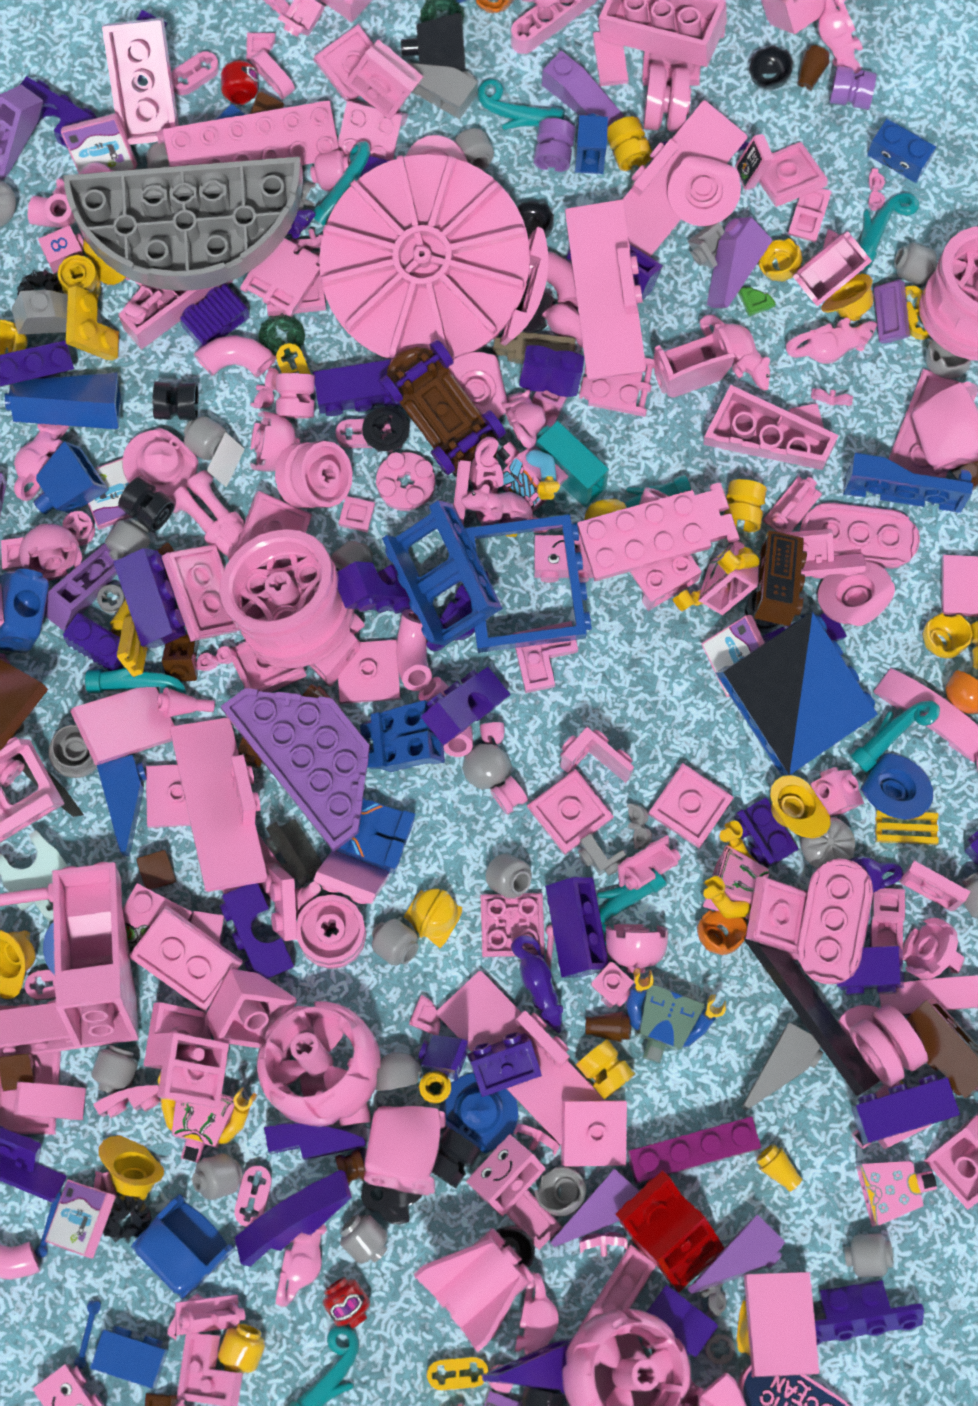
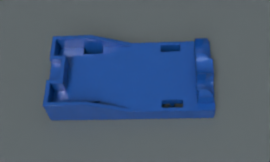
[843,453,973,513]

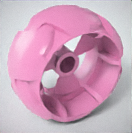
[257,1001,381,1126]
[562,1309,691,1406]

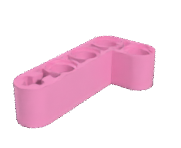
[511,0,597,54]

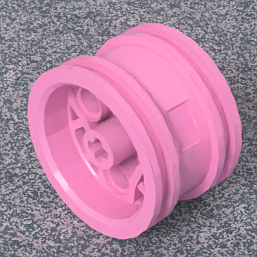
[919,226,978,361]
[219,529,355,669]

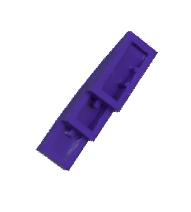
[234,1170,352,1267]

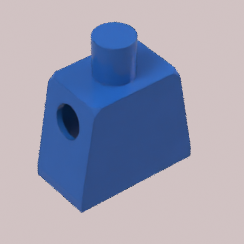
[34,441,109,514]

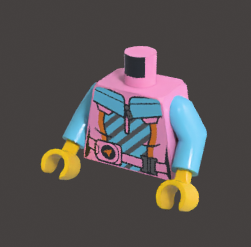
[497,442,569,537]

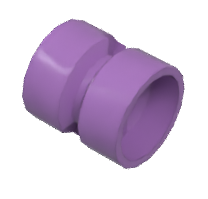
[829,66,877,110]
[533,118,575,172]

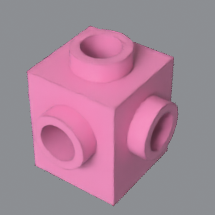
[810,767,864,817]

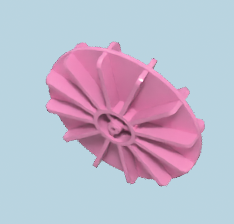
[319,154,530,360]

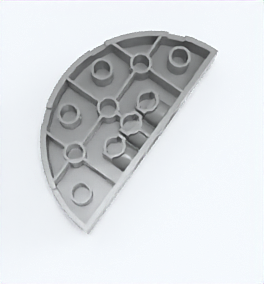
[63,157,303,291]

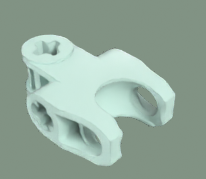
[0,830,68,923]

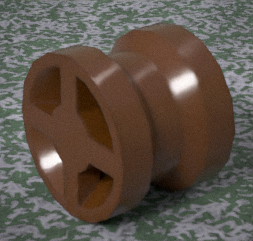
[335,1149,365,1186]

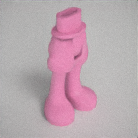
[170,470,244,560]

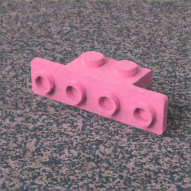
[758,529,866,578]

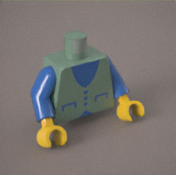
[626,968,726,1064]

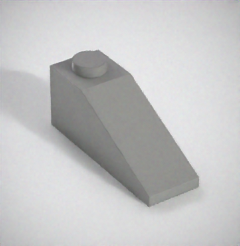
[408,63,478,120]
[12,290,103,335]
[741,1022,823,1111]

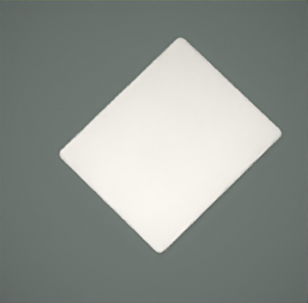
[207,432,245,487]

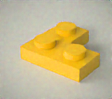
[66,286,119,360]

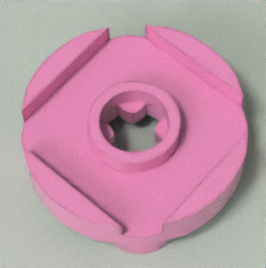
[376,452,435,511]

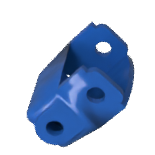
[0,569,49,654]
[131,1194,235,1300]

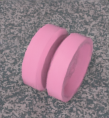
[643,65,691,132]
[275,441,353,509]
[296,894,367,969]
[849,1003,928,1087]

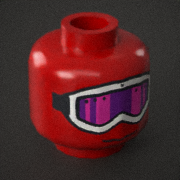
[221,60,258,105]
[322,1277,371,1328]

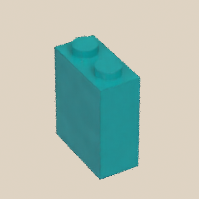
[536,421,609,508]

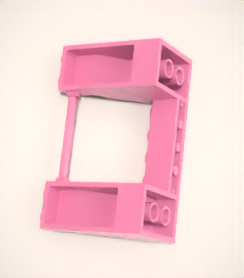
[0,862,139,1057]

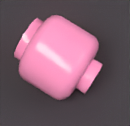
[310,150,351,191]

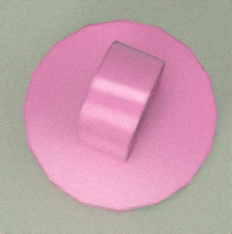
[903,918,965,980]

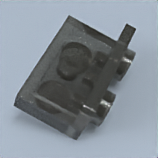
[265,819,322,887]

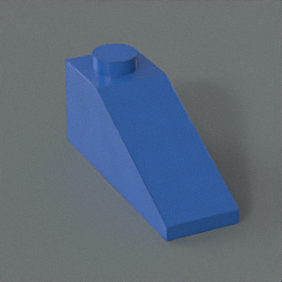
[97,755,147,857]

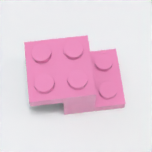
[345,40,423,120]
[144,1002,229,1108]

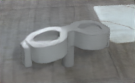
[298,181,316,211]
[627,803,652,850]
[700,1268,726,1318]

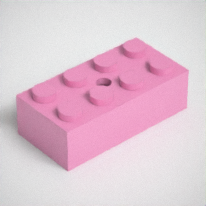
[598,0,727,67]
[102,18,179,145]

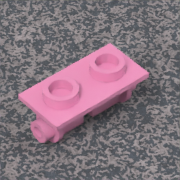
[763,476,822,533]
[618,835,681,890]
[175,1294,245,1336]

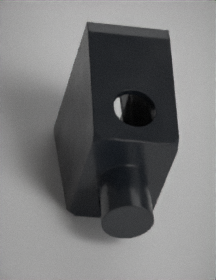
[401,13,466,72]

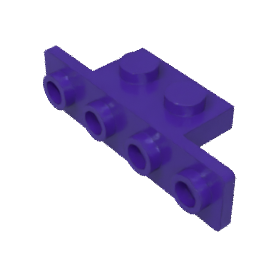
[0,1125,66,1202]
[815,1280,924,1345]

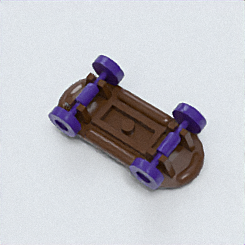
[378,339,506,476]

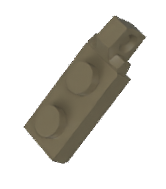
[493,332,576,364]

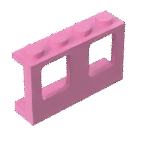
[0,737,64,843]

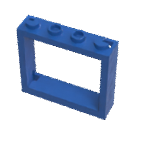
[465,514,592,653]

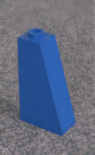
[4,373,121,429]

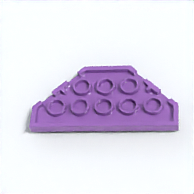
[220,688,370,852]

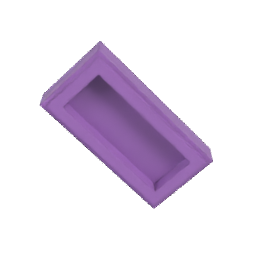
[874,279,910,343]

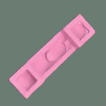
[500,227,548,346]
[874,668,978,763]
[879,975,978,1016]

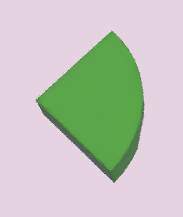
[738,287,776,316]

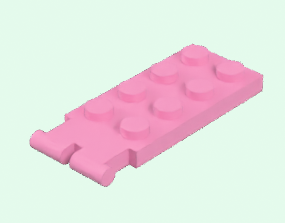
[577,483,740,582]

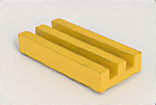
[116,616,148,677]
[875,810,938,845]

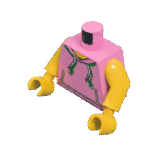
[672,541,760,616]
[703,820,770,919]
[158,1072,257,1163]

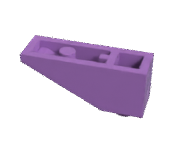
[542,51,625,126]
[0,85,43,181]
[707,217,772,308]
[44,543,117,631]
[550,1169,639,1248]
[687,1214,786,1294]

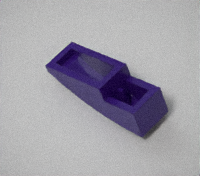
[263,1124,367,1160]

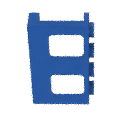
[382,500,503,646]

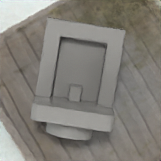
[688,222,725,268]
[578,834,626,876]

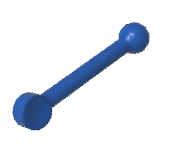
[35,1192,62,1258]
[74,1300,101,1369]

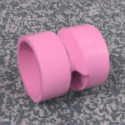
[276,373,315,418]

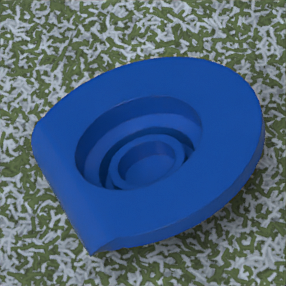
[860,753,934,819]
[439,1073,518,1153]

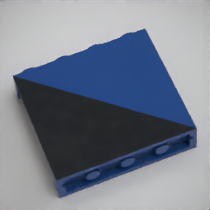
[715,612,878,775]

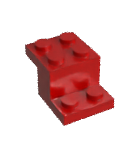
[615,1170,725,1293]

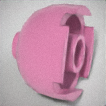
[250,411,300,472]
[19,524,83,581]
[606,924,668,973]

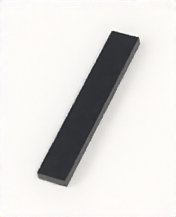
[745,939,880,1096]

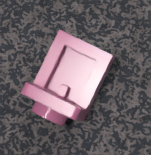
[278,0,325,37]
[591,962,635,1008]

